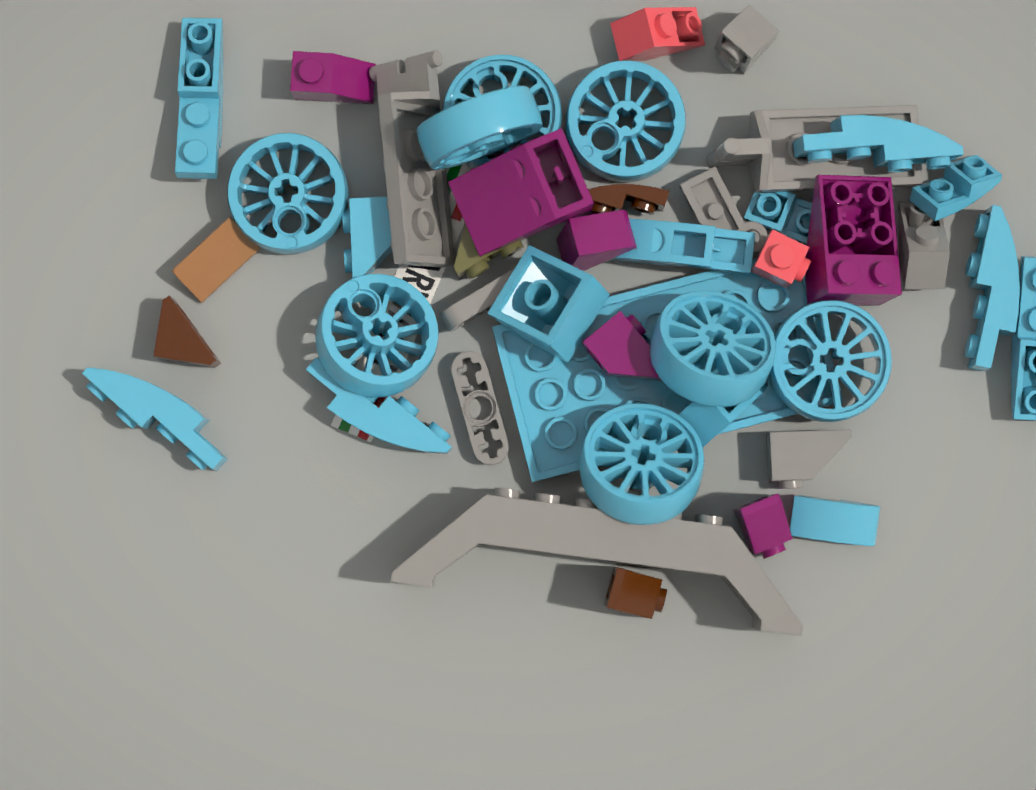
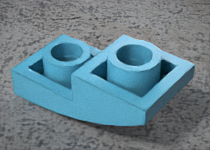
[910,154,1002,221]
[744,191,812,246]
[790,494,881,546]

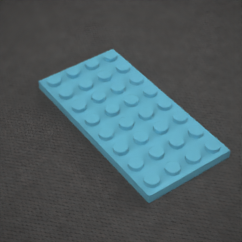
[492,259,844,482]

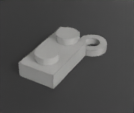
[679,166,768,254]

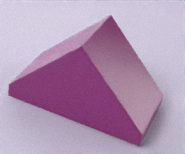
[556,210,637,271]

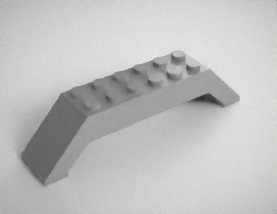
[391,488,803,636]

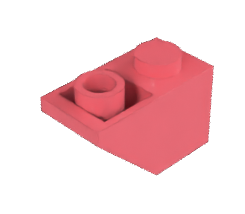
[610,7,705,61]

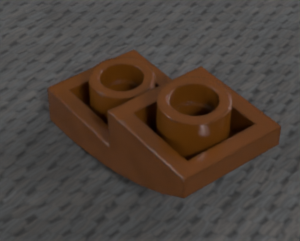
[588,184,669,214]

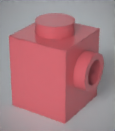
[751,230,811,289]

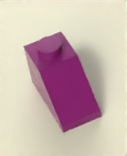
[290,51,376,104]
[733,493,793,559]

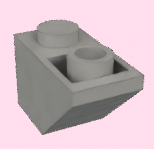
[714,5,779,74]
[898,202,950,289]

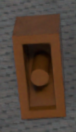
[604,566,667,619]

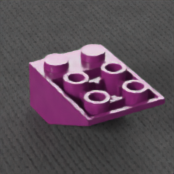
[448,128,594,257]
[805,175,902,306]

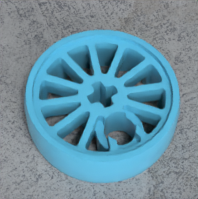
[442,54,562,169]
[566,61,686,182]
[416,86,543,170]
[227,133,349,255]
[315,274,438,398]
[650,291,776,407]
[769,300,892,422]
[579,403,704,525]

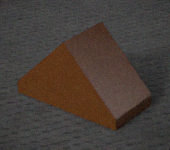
[153,296,221,368]

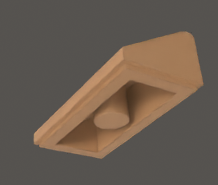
[172,217,260,303]

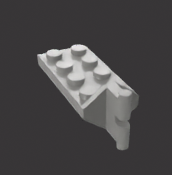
[370,50,455,268]
[707,105,923,193]

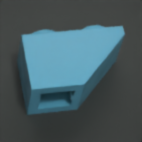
[342,197,392,278]

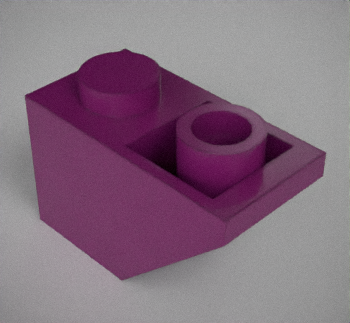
[582,311,662,381]

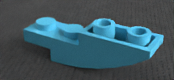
[175,18,224,179]
[793,115,964,173]
[964,205,1020,371]
[610,218,755,274]
[1011,256,1036,420]
[306,357,452,454]
[82,367,228,471]

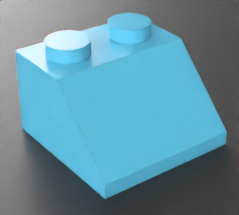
[487,245,609,362]

